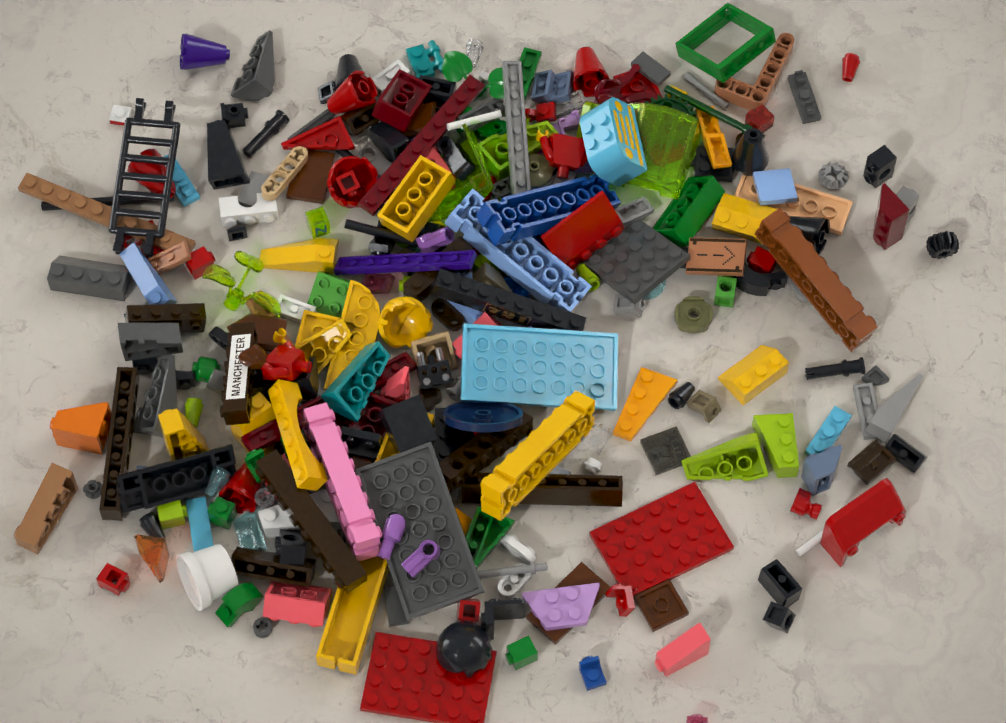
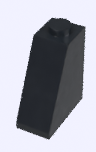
[369,121,410,163]

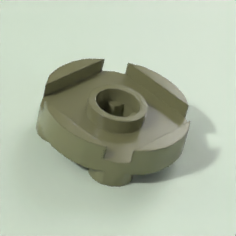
[674,296,713,333]

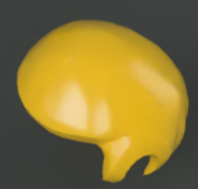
[378,296,433,348]

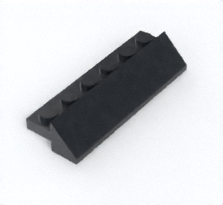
[116,444,236,513]

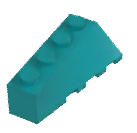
[321,341,391,422]

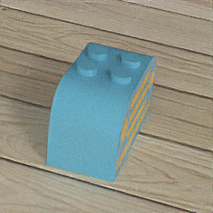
[580,97,647,187]

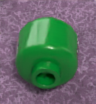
[192,356,221,383]

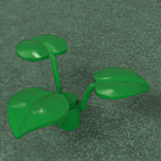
[442,51,504,134]

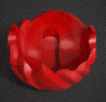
[327,156,379,209]

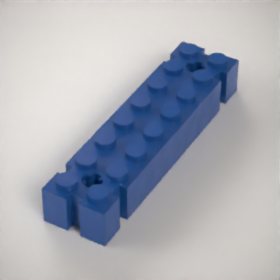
[476,174,621,246]

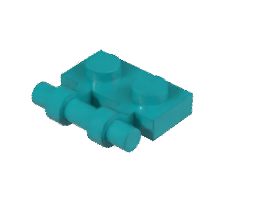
[406,40,444,79]

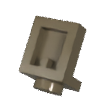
[687,390,721,423]

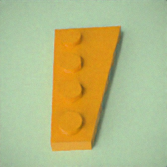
[613,367,678,441]

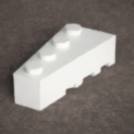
[258,489,342,539]

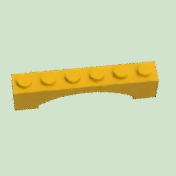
[268,379,328,491]

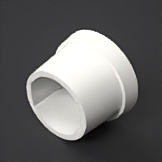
[176,544,238,611]

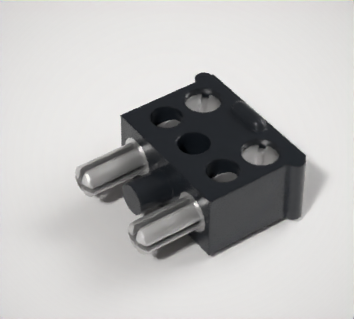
[416,347,454,389]

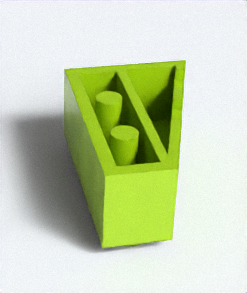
[752,413,799,478]

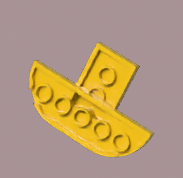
[295,280,380,391]

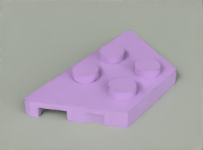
[522,583,600,631]

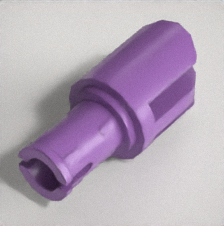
[377,514,405,560]

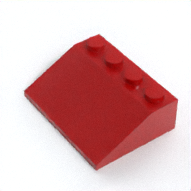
[540,190,625,270]

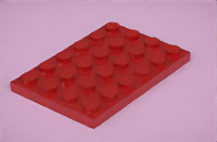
[589,482,734,598]
[360,632,497,723]

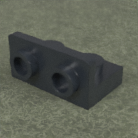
[341,426,383,459]

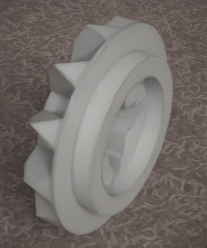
[818,162,849,189]

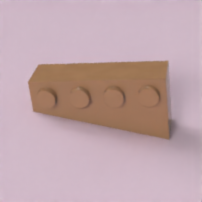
[14,463,78,554]

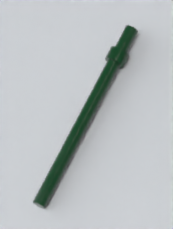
[664,85,766,138]

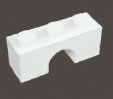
[219,193,279,227]

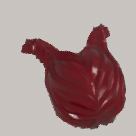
[593,64,656,104]

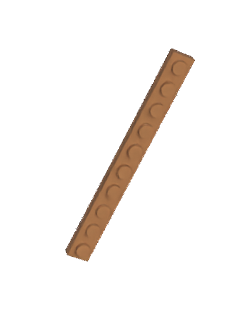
[18,173,196,253]

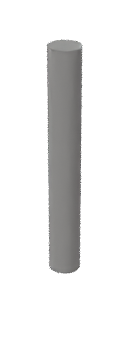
[683,72,729,110]

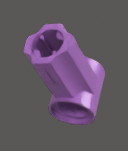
[415,226,454,253]
[401,540,440,578]

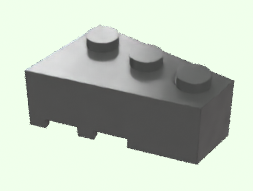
[118,323,183,361]

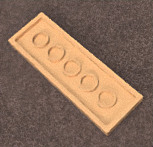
[734,174,853,236]

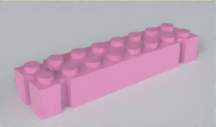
[303,402,382,562]

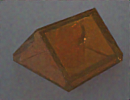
[134,534,170,583]

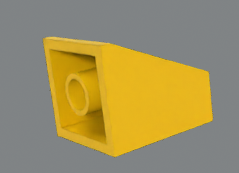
[230,392,276,456]

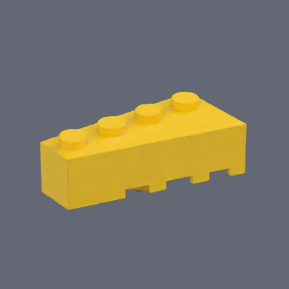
[158,408,209,461]

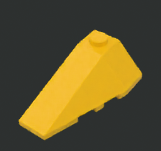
[295,318,352,374]

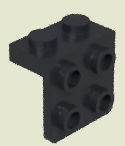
[481,598,526,640]

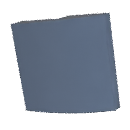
[531,69,574,103]

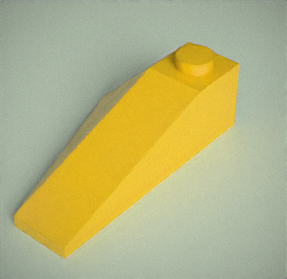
[259,238,339,274]

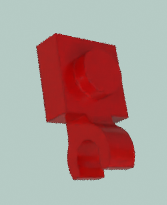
[525,102,556,123]

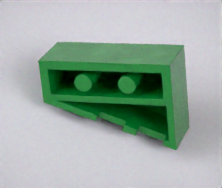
[465,506,515,569]

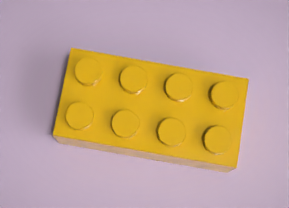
[377,155,456,242]

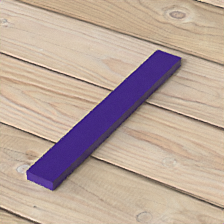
[333,250,477,275]

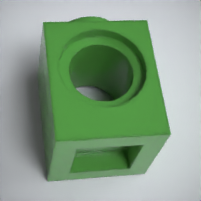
[714,276,737,308]

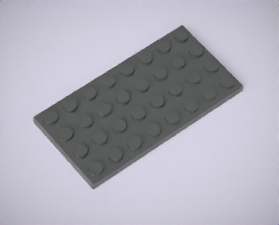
[355,442,485,621]

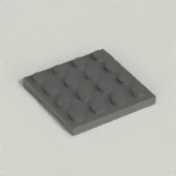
[582,220,690,304]

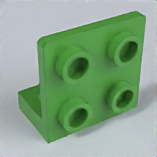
[307,271,350,318]

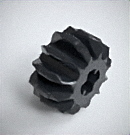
[926,231,959,259]

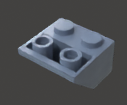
[801,444,842,496]

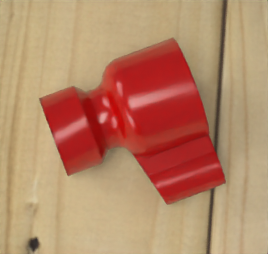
[790,488,823,520]

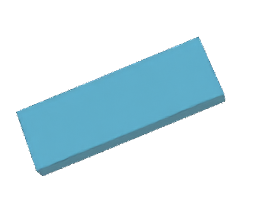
[186,496,214,552]

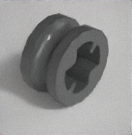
[253,617,272,638]

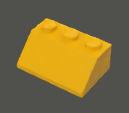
[712,193,777,244]
[718,345,789,406]

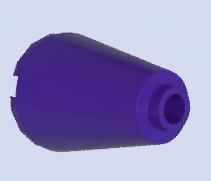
[180,33,230,70]

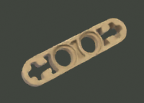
[261,146,308,201]

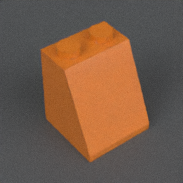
[50,402,111,455]

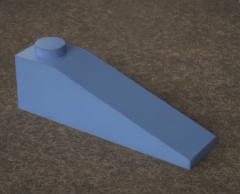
[119,242,178,305]

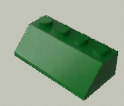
[653,176,726,247]

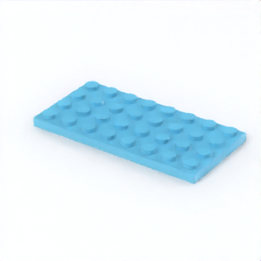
[460,323,618,411]

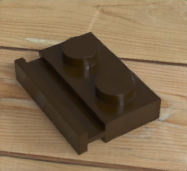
[847,439,897,486]

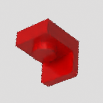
[605,584,635,617]

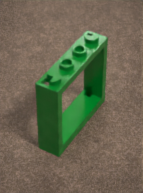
[675,3,776,83]

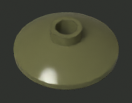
[528,154,553,188]

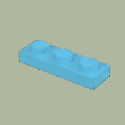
[804,406,852,456]

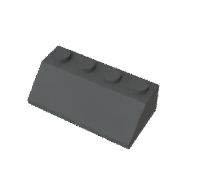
[47,255,132,302]

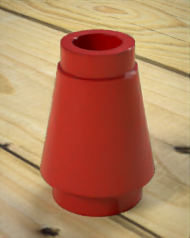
[842,53,860,82]

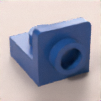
[579,656,607,691]

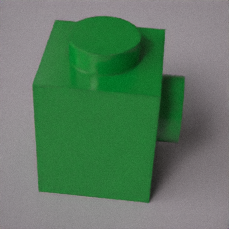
[207,496,237,530]
[505,635,538,670]

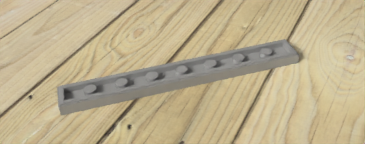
[502,61,531,195]

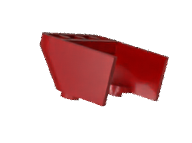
[820,478,906,567]

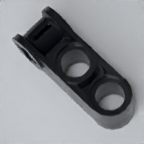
[438,136,477,182]

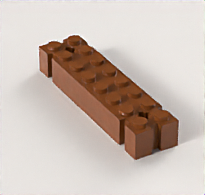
[755,208,878,352]

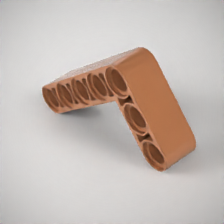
[714,33,794,113]

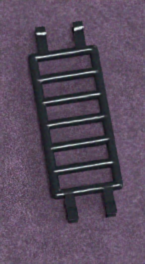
[108,98,181,258]

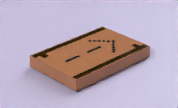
[685,237,747,276]

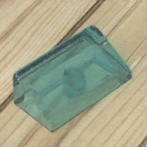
[233,512,267,551]

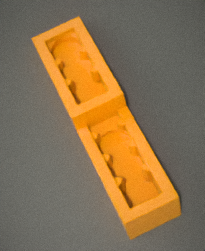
[695,106,732,169]

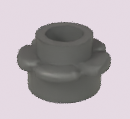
[83,480,102,499]

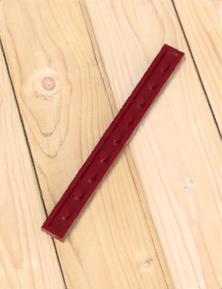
[358,75,485,216]
[241,352,417,452]

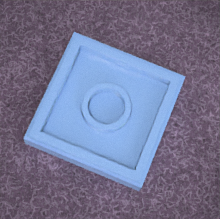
[752,168,798,205]

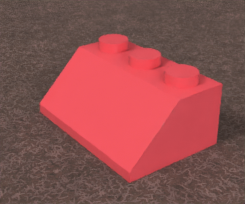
[263,581,333,627]

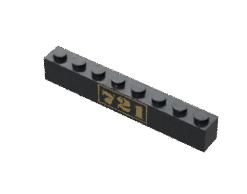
[430,268,586,331]

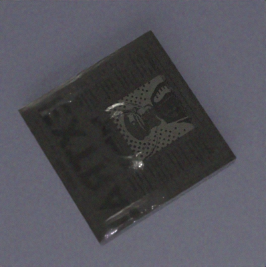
[640,426,691,475]

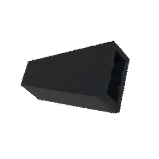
[207,120,250,190]

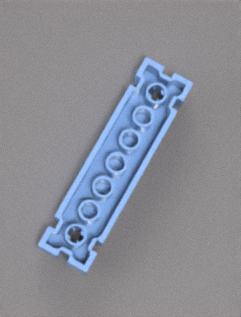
[445,189,592,312]

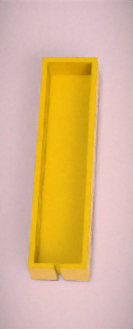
[316,547,389,675]

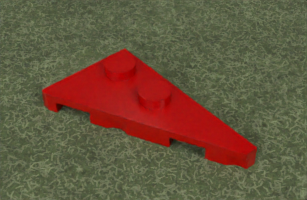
[281,116,355,150]

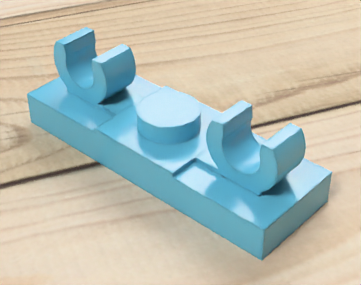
[164,154,200,207]

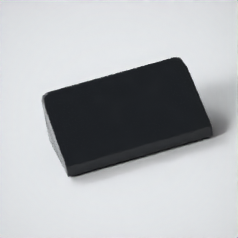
[885,434,928,473]

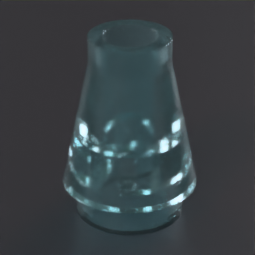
[205,466,231,498]

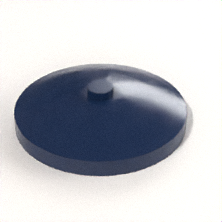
[443,402,523,433]

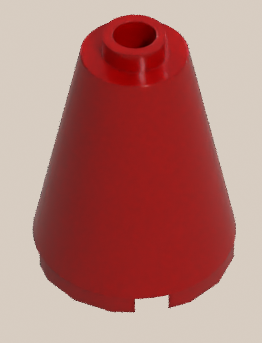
[573,47,609,97]
[327,70,378,115]
[127,149,176,199]
[219,462,261,514]

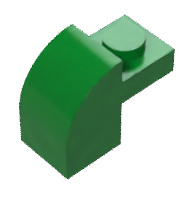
[215,582,264,627]

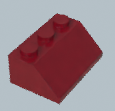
[873,183,910,250]

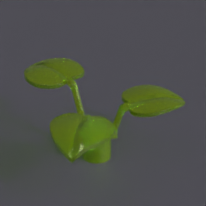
[202,251,281,318]

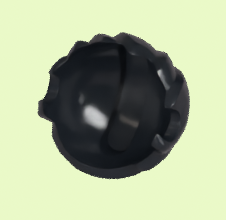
[436,620,493,678]

